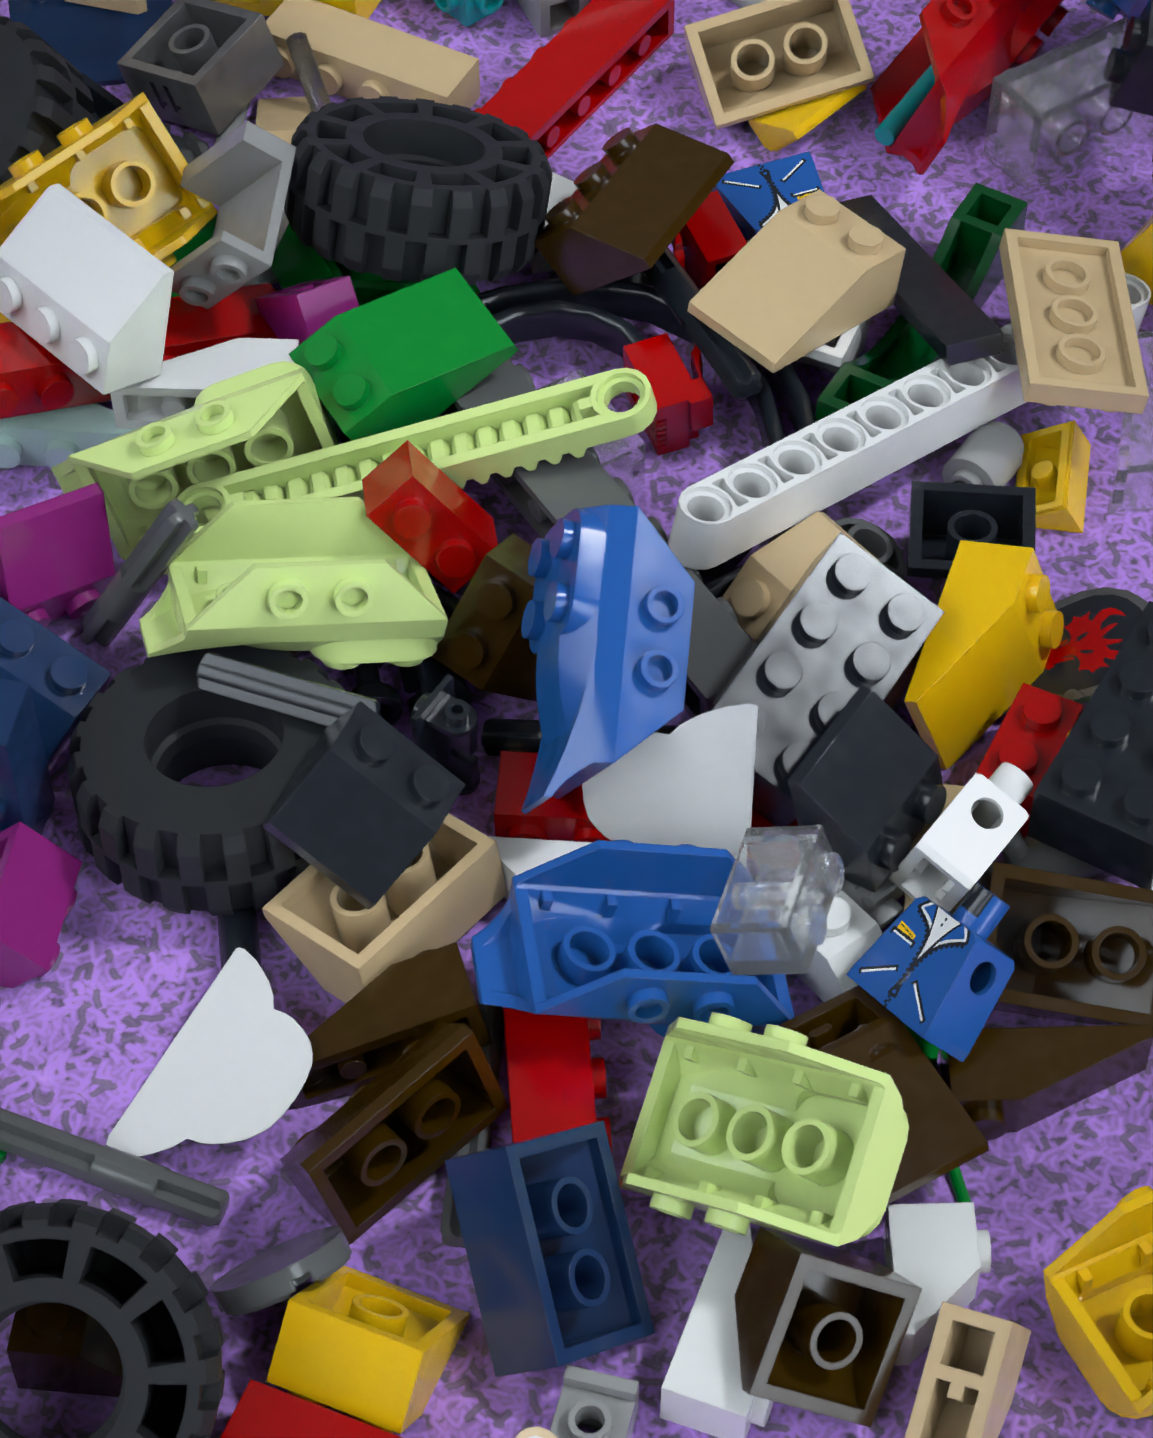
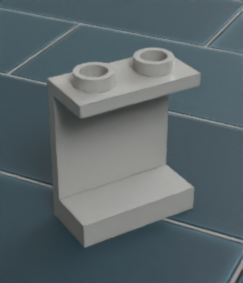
[170,121,296,309]

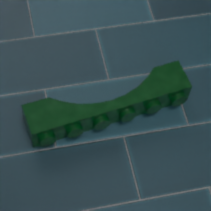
[815,183,1028,422]

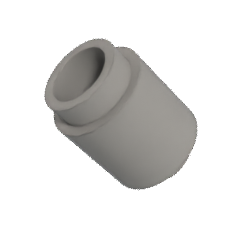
[942,421,1024,486]

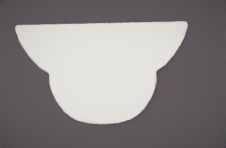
[582,704,758,873]
[106,947,313,1157]

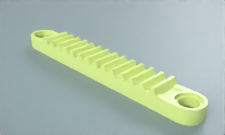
[177,368,657,541]

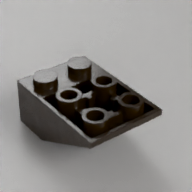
[760,985,989,1205]

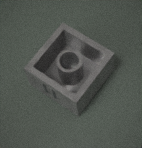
[116,0,285,135]

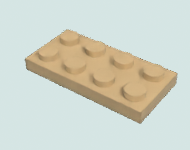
[999,228,1149,414]

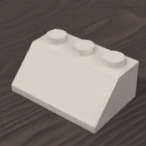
[0,183,174,395]

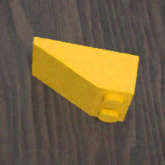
[904,540,1064,770]

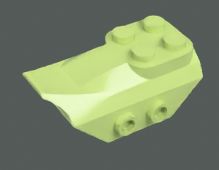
[51,361,339,575]
[139,497,448,670]
[618,1012,909,1247]

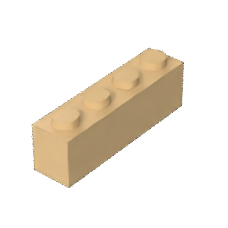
[266,0,480,108]

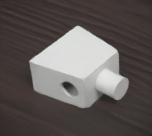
[888,762,1034,912]

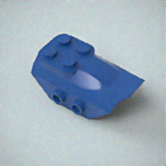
[521,505,695,814]
[470,840,795,1038]

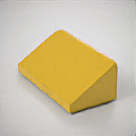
[748,83,869,152]
[1015,420,1091,533]

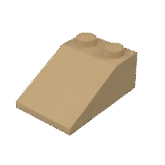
[687,189,906,373]

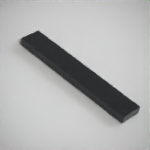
[839,195,1004,366]

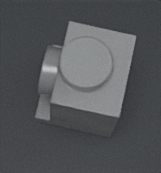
[550,1365,639,1438]

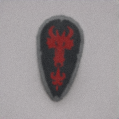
[1003,587,1148,714]

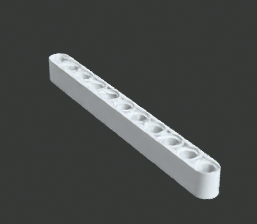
[668,273,1151,570]

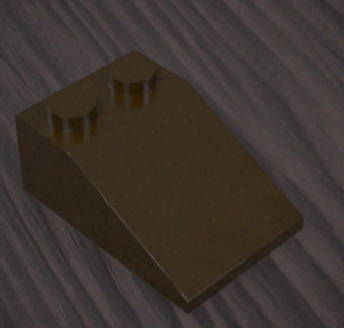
[979,862,1153,1026]

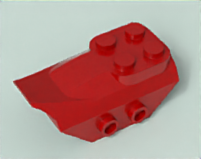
[870,0,1069,175]

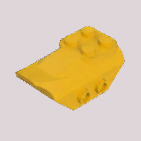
[0,92,218,323]
[1043,1186,1153,1419]

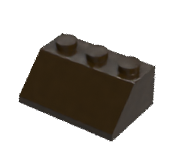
[534,123,734,296]
[279,1023,509,1245]

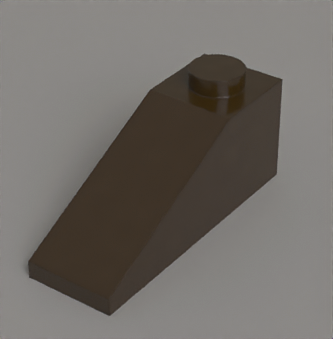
[293,942,492,1109]
[939,1024,1153,1141]

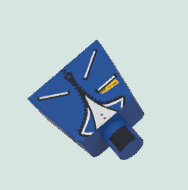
[712,151,825,243]
[847,882,1014,1062]

